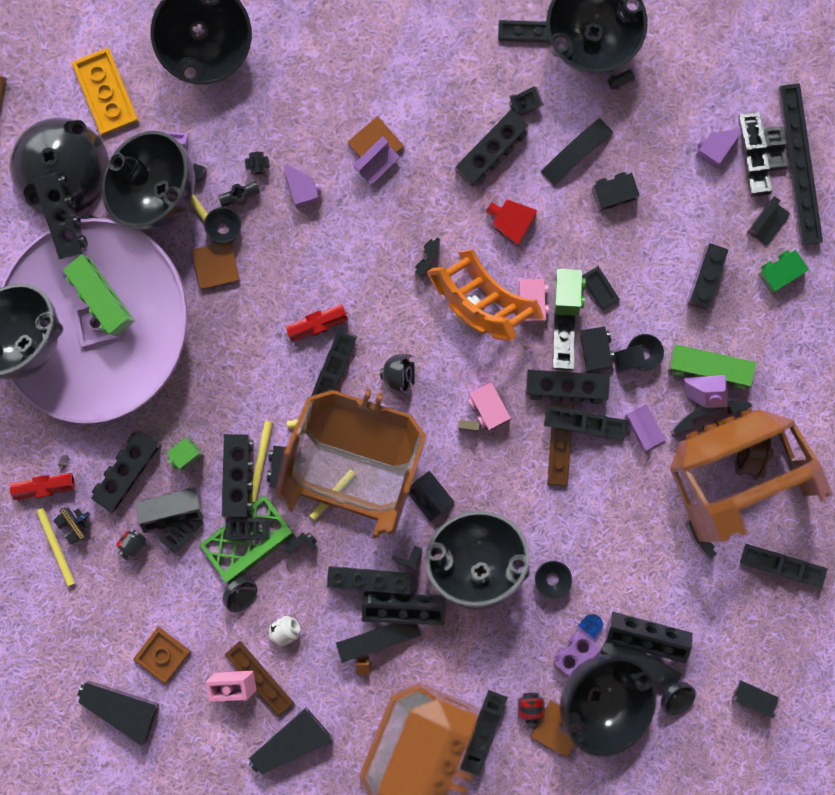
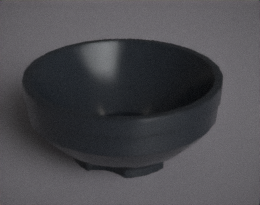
[204,207,241,244]
[627,334,664,371]
[535,561,572,598]
[222,577,258,612]
[661,682,696,716]

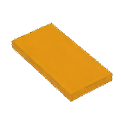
[71,47,139,136]

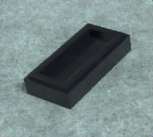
[582,266,620,311]

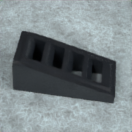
[226,518,270,541]
[159,520,204,553]

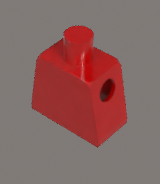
[486,199,537,247]

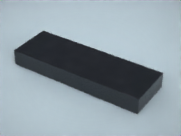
[498,20,558,43]

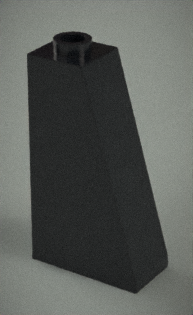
[77,681,159,746]
[248,707,333,774]

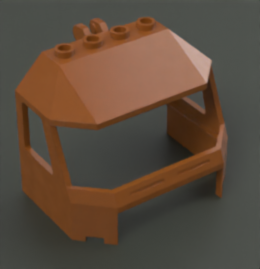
[670,408,833,543]

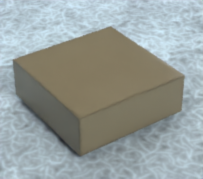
[458,420,479,431]

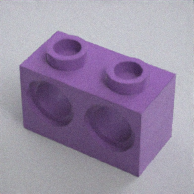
[554,631,601,676]

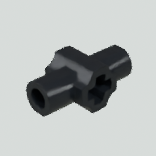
[218,181,261,207]

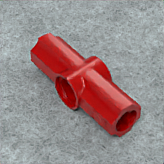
[285,304,348,343]
[10,473,75,500]

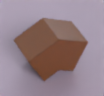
[356,656,370,675]

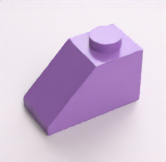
[696,128,742,168]
[284,165,322,208]
[684,375,728,408]

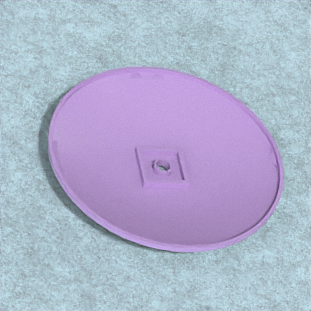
[1,218,188,424]

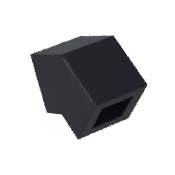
[193,163,207,183]

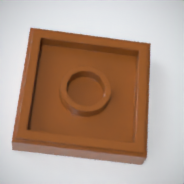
[347,116,404,158]
[192,242,240,290]
[133,626,191,684]
[531,700,574,757]

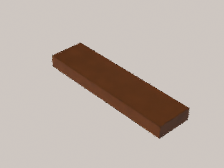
[547,403,573,486]
[224,640,295,717]

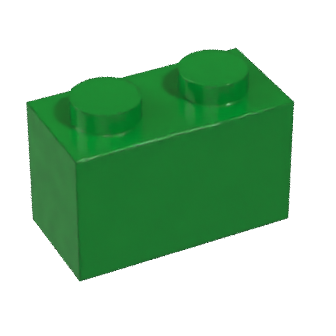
[758,249,809,294]

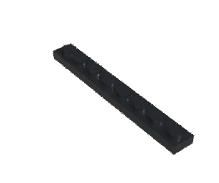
[778,83,823,246]

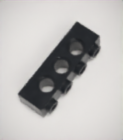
[455,109,529,187]
[33,171,88,260]
[525,369,610,404]
[91,430,161,513]
[222,434,254,519]
[327,566,412,594]
[362,592,446,626]
[605,611,693,664]

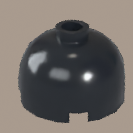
[380,354,415,395]

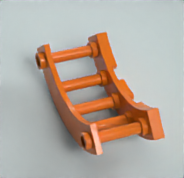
[427,249,544,340]

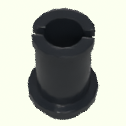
[608,69,635,90]

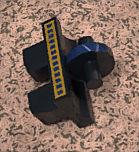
[53,507,91,544]

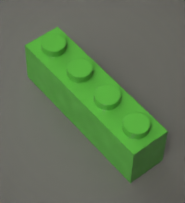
[63,254,135,336]
[668,344,756,390]

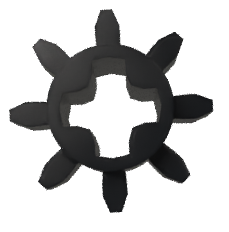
[244,151,270,175]

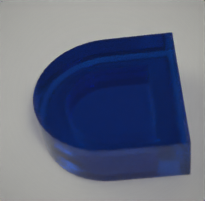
[578,614,603,639]

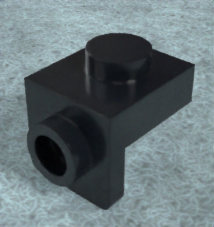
[509,86,544,116]
[285,532,318,555]

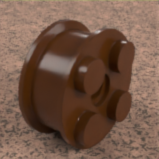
[735,438,774,480]

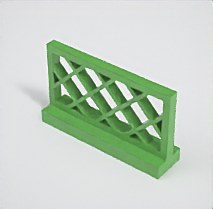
[199,495,295,584]

